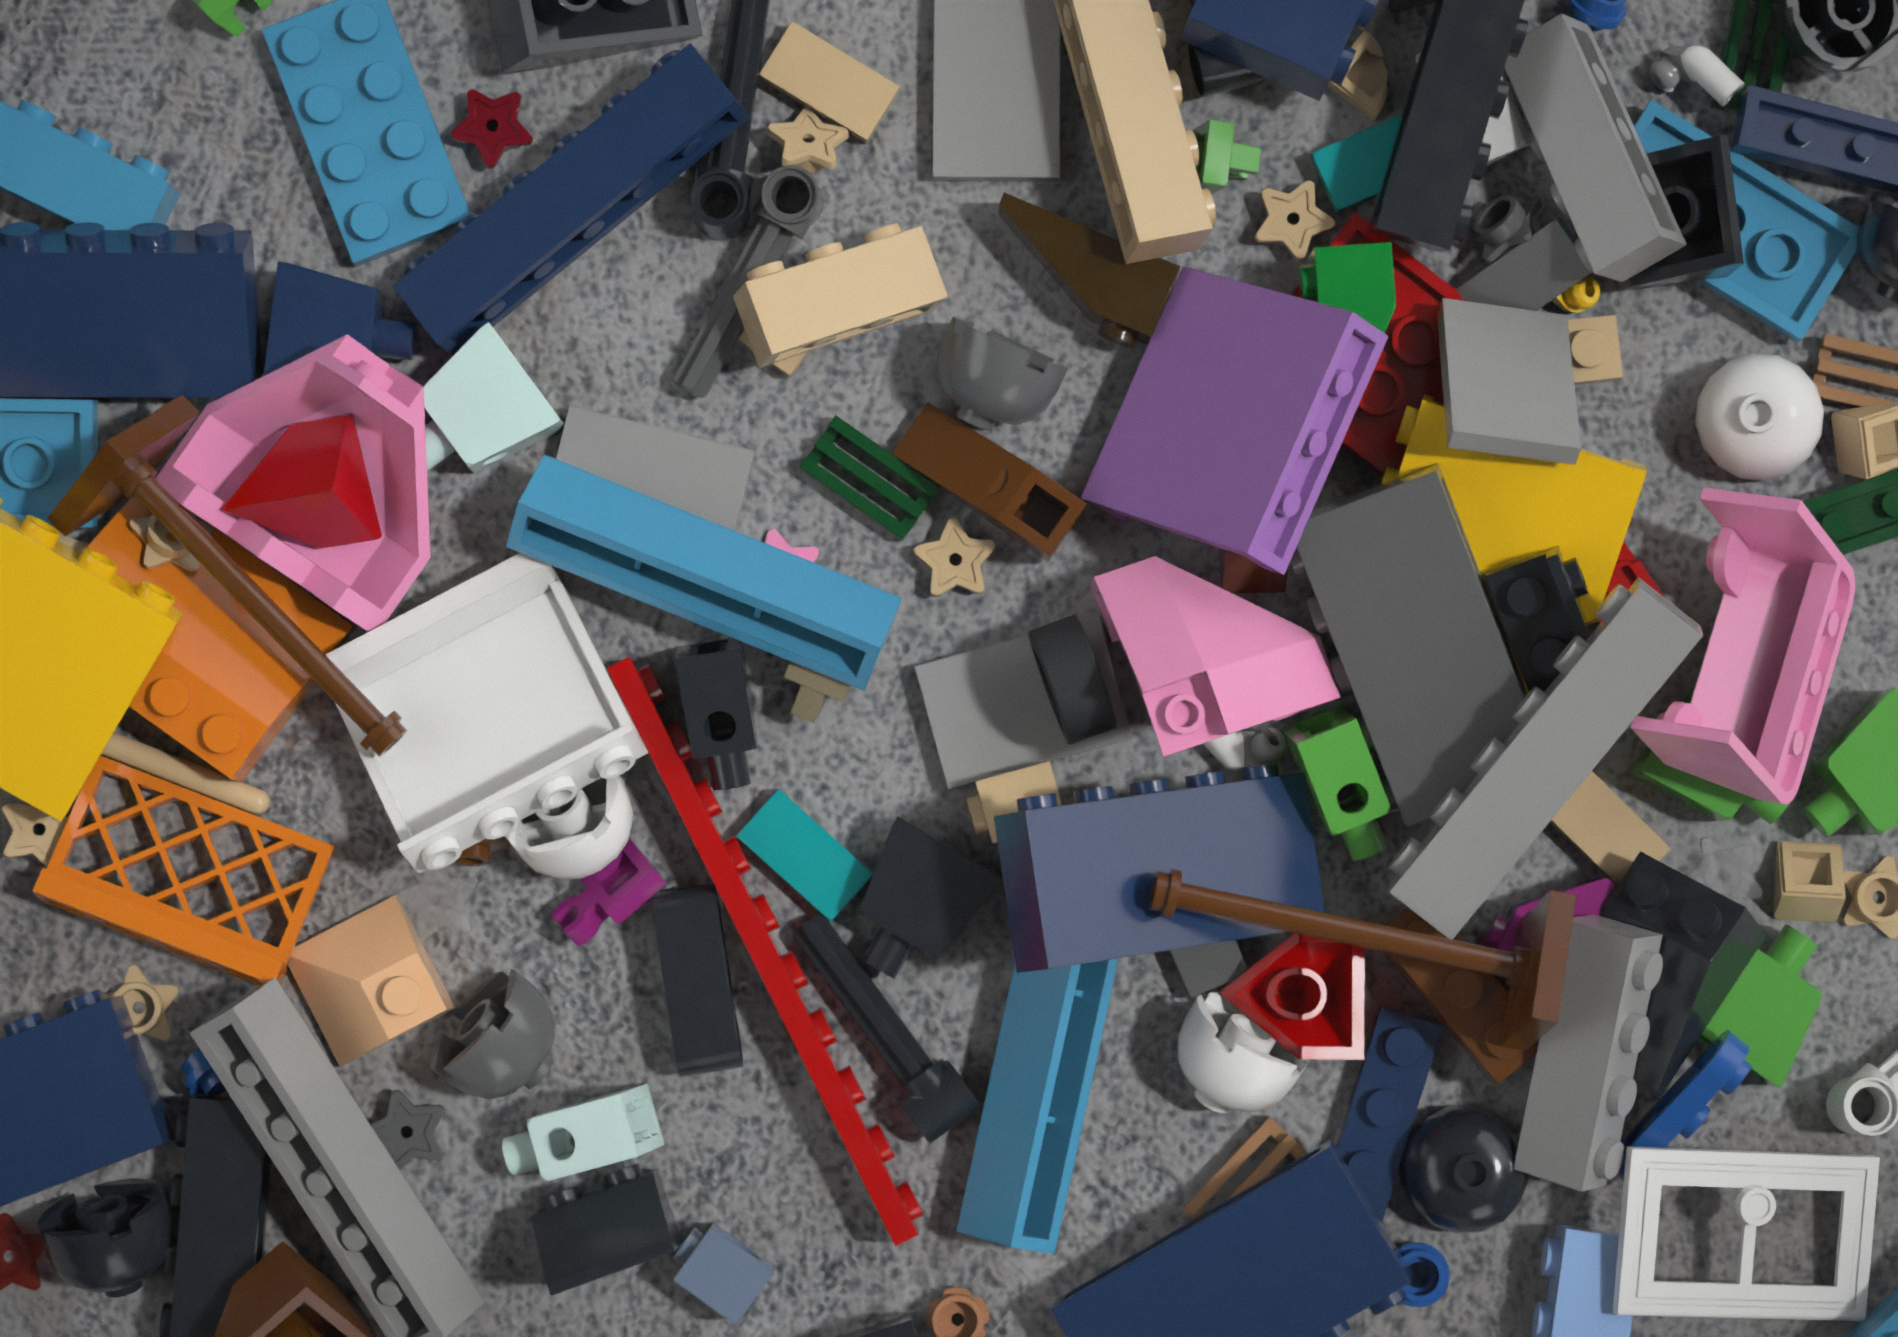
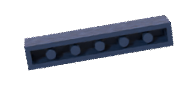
[393,43,751,356]

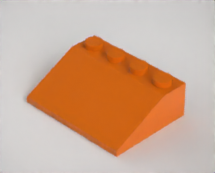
[86,496,355,782]

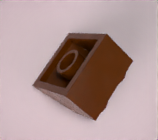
[214,1241,377,1337]

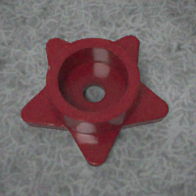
[451,89,533,169]

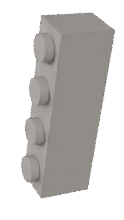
[1505,13,1687,282]
[1513,914,1663,1192]

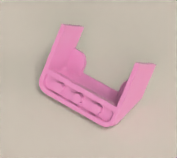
[1630,487,1855,805]

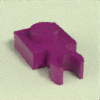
[552,838,667,946]

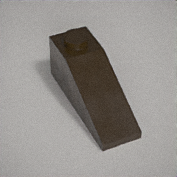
[998,192,1181,348]

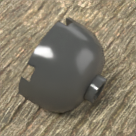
[937,316,1068,432]
[430,969,555,1100]

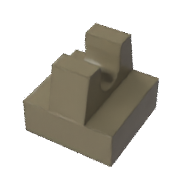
[783,661,852,723]

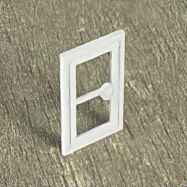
[1613,1146,1880,1321]

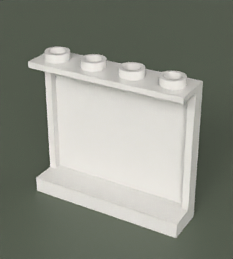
[325,553,648,874]

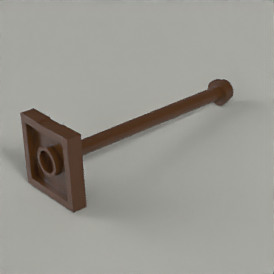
[47,394,408,757]
[1149,868,1576,1051]

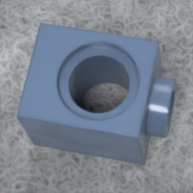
[672,1223,776,1325]

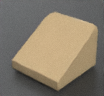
[1831,401,1898,479]
[1773,841,1846,922]

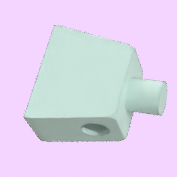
[423,322,564,473]
[502,1083,665,1182]

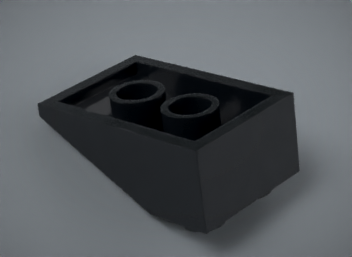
[487,0,703,72]
[1601,851,1766,1097]

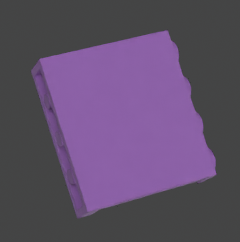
[1081,266,1388,575]

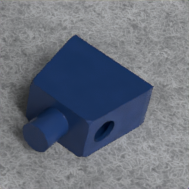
[264,261,417,376]

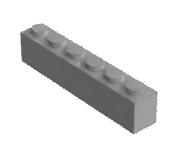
[1388,577,1703,940]
[190,978,484,1337]

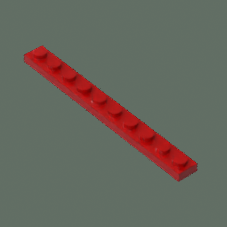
[607,657,924,1247]

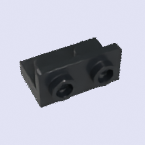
[1485,546,1601,692]

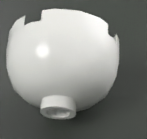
[1695,353,1824,481]
[505,775,633,880]
[1178,992,1310,1113]

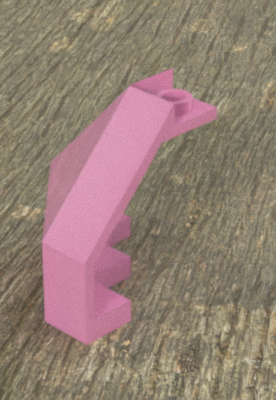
[155,334,431,632]
[1090,556,1341,757]

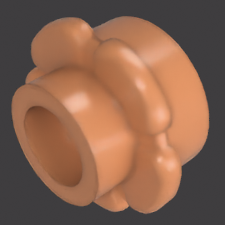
[926,1287,989,1337]

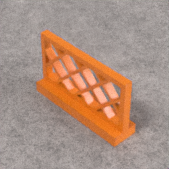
[32,755,336,986]

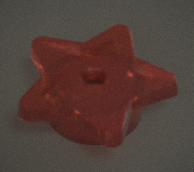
[0,1213,45,1291]

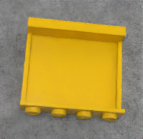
[1381,395,1647,694]
[0,497,184,822]

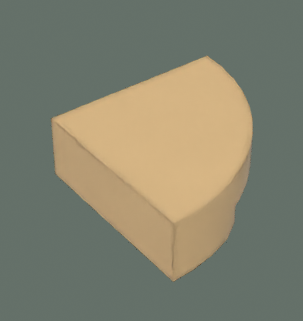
[1328,30,1388,121]

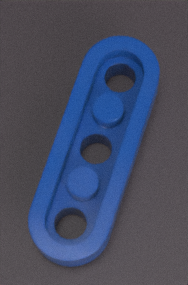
[1617,1030,1752,1181]

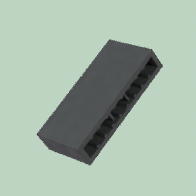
[1290,463,1527,827]

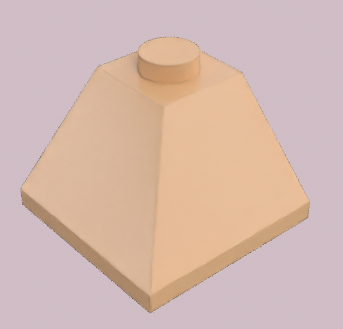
[288,895,455,1067]

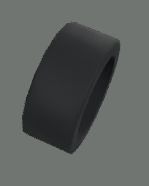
[1028,615,1117,745]

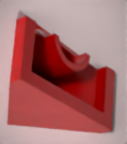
[220,413,382,548]
[1219,933,1365,1060]

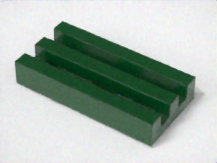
[1710,0,1790,113]
[799,415,940,541]

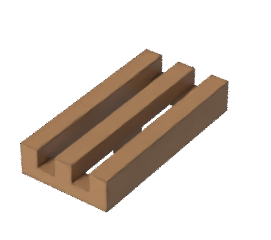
[1811,333,1898,408]
[1181,1115,1308,1220]

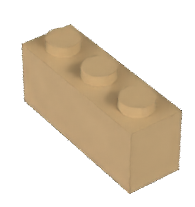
[733,223,948,368]

